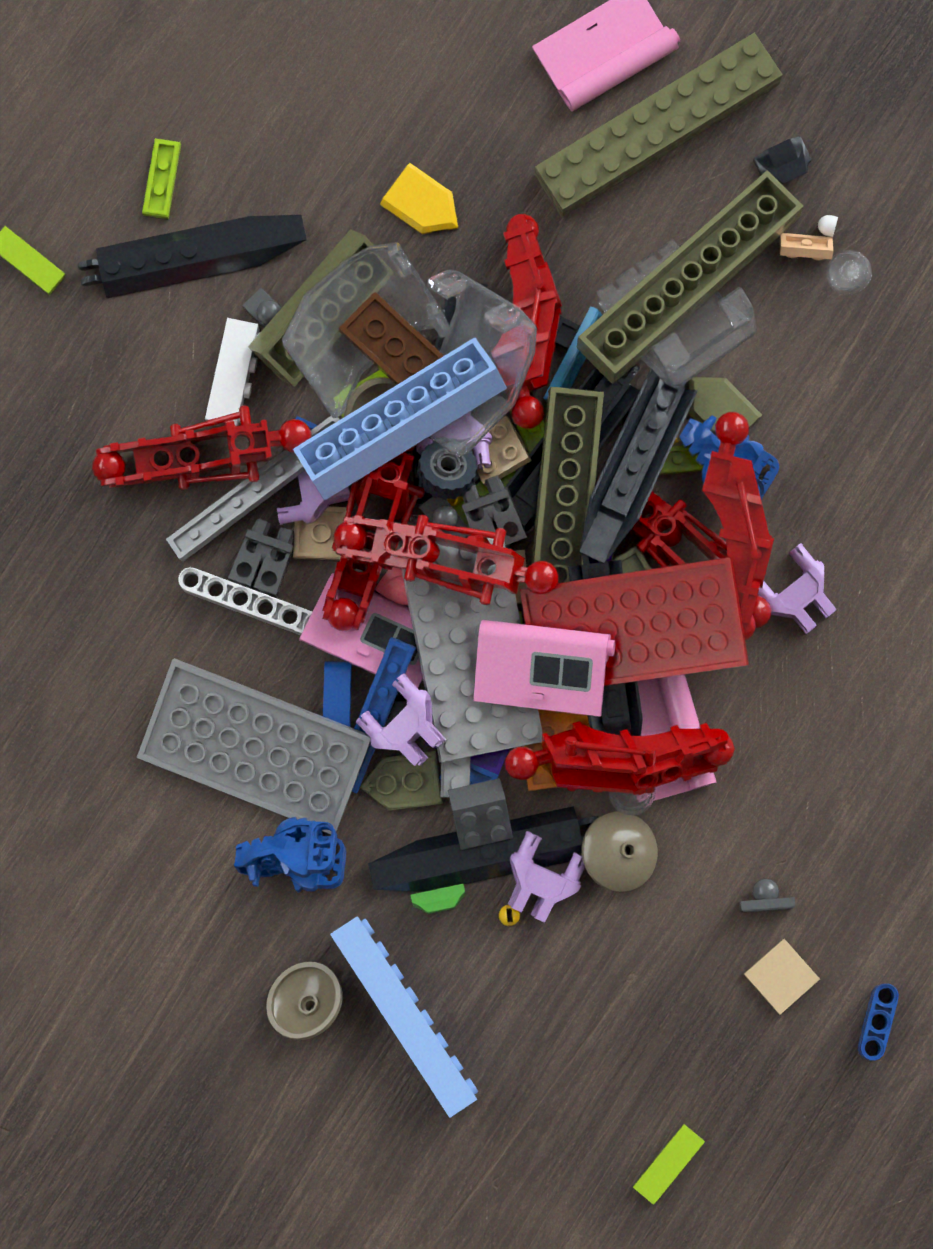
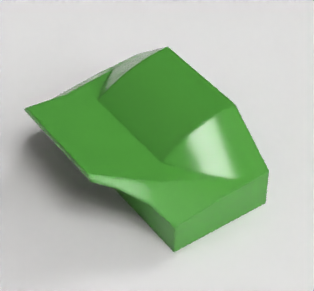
[411,884,465,914]

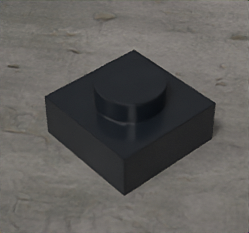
[555,316,580,350]

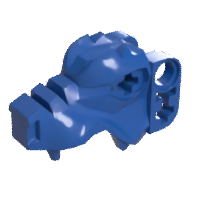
[679,415,779,499]
[234,817,346,893]

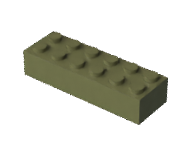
[248,229,397,387]

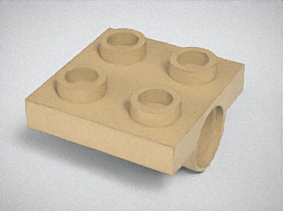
[467,415,532,487]

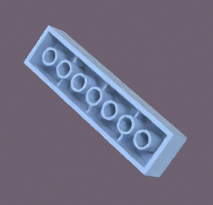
[293,337,507,501]
[330,916,478,1118]

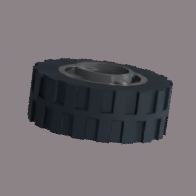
[417,438,478,500]

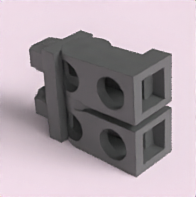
[462,475,528,545]
[228,519,294,599]

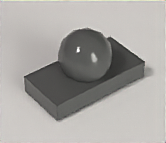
[242,288,281,328]
[419,497,470,538]
[739,878,795,913]

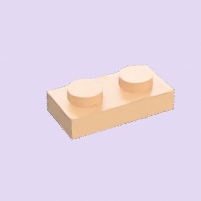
[779,233,833,260]

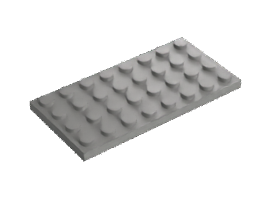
[401,538,543,762]
[137,658,371,834]

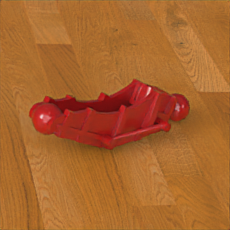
[493,214,562,429]
[92,406,312,490]
[702,412,774,641]
[322,444,425,631]
[595,474,771,628]
[333,515,558,605]
[505,721,735,795]

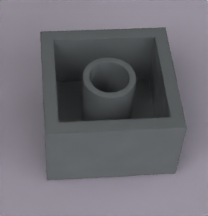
[448,778,513,850]

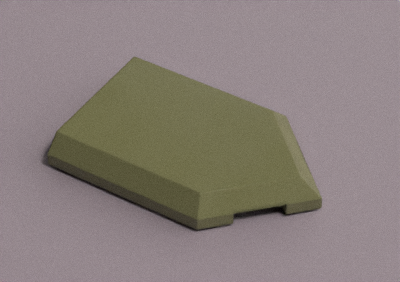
[688,377,762,436]
[360,751,442,811]

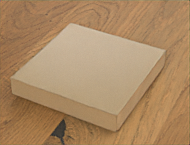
[293,506,347,560]
[744,939,820,1015]

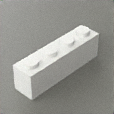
[205,318,260,427]

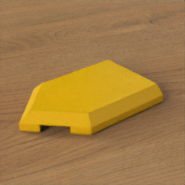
[380,163,458,234]

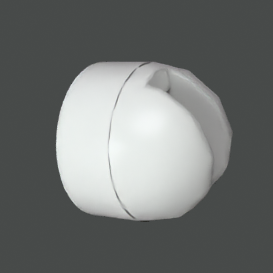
[818,215,838,237]

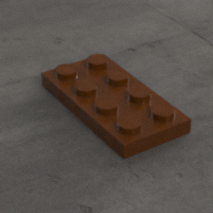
[338,292,444,385]

